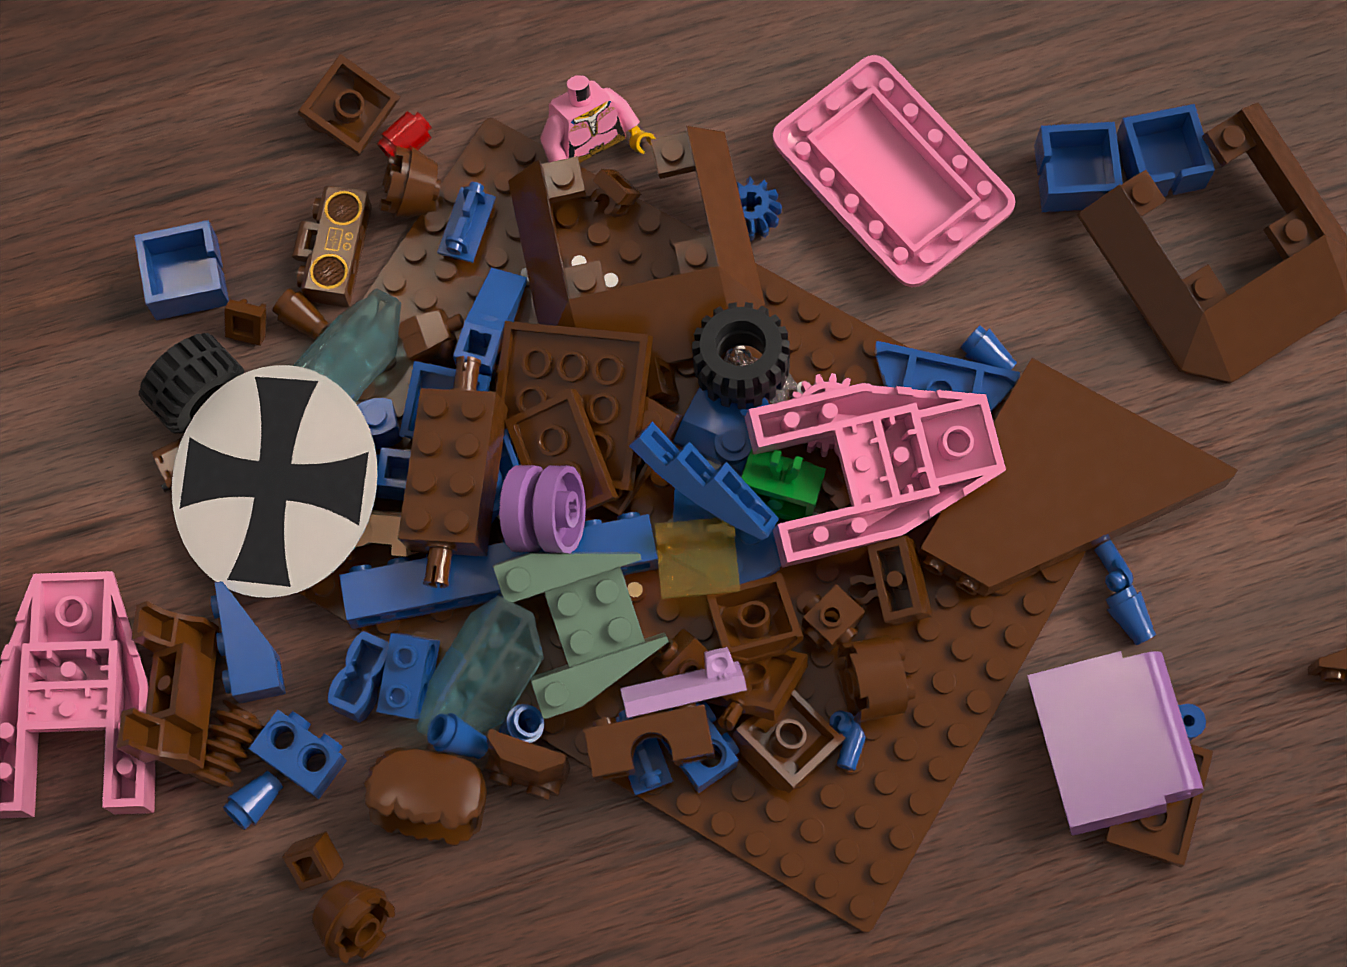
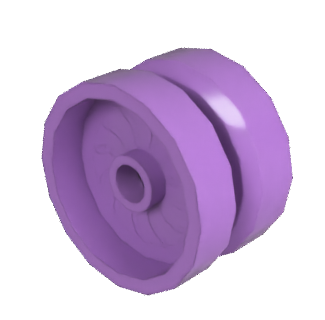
[499,465,586,553]

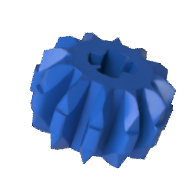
[736,176,782,242]

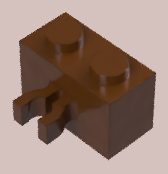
[850,535,933,626]

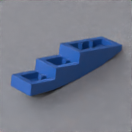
[629,422,779,540]

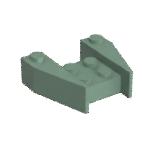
[493,552,669,719]

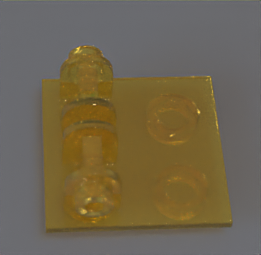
[655,518,740,599]

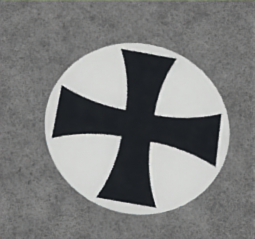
[172,365,378,598]

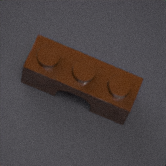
[584,702,715,782]

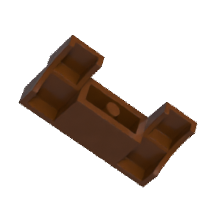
[117,601,220,774]

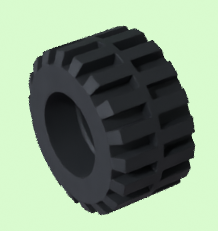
[692,302,790,409]
[139,333,244,434]

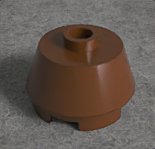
[379,145,441,218]
[312,880,395,963]

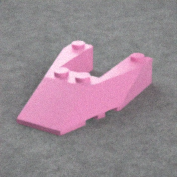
[745,383,1006,568]
[0,571,156,818]

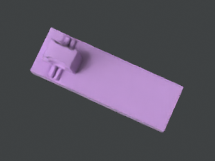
[620,647,747,718]

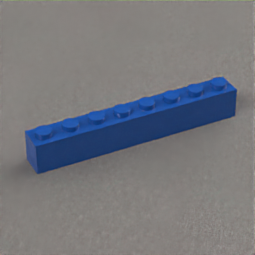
[339,512,658,629]

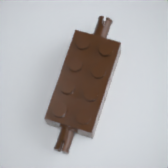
[398,356,508,588]

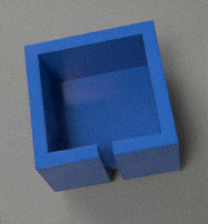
[1116,104,1215,197]
[1034,122,1123,212]
[134,220,229,320]

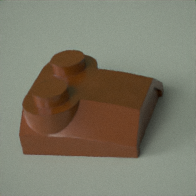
[298,54,401,155]
[706,573,803,664]
[732,690,845,793]
[484,729,570,801]

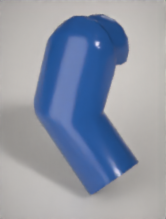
[1094,540,1134,592]
[829,710,866,771]

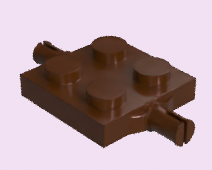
[703,650,808,731]

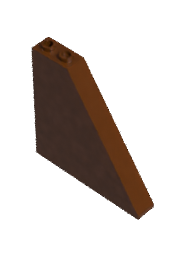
[918,358,1238,597]

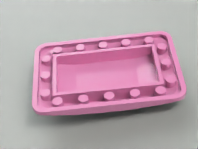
[773,55,1015,287]

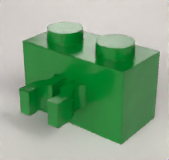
[742,448,826,521]

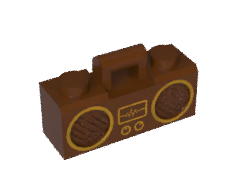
[292,186,372,308]

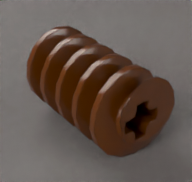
[188,700,264,789]

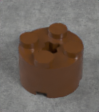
[837,635,916,723]

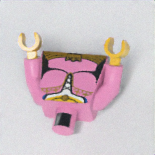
[541,75,656,163]

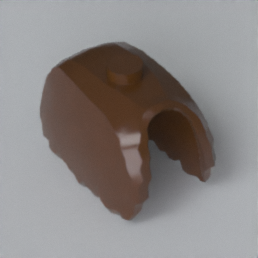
[364,744,487,846]

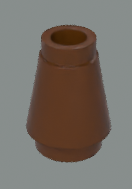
[272,288,330,341]

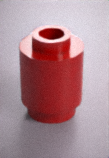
[377,111,432,158]

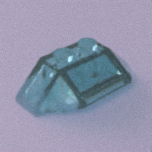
[293,288,401,402]
[417,596,544,736]

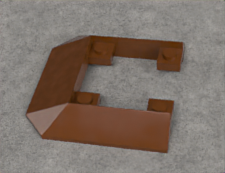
[1077,102,1347,384]
[508,126,765,364]

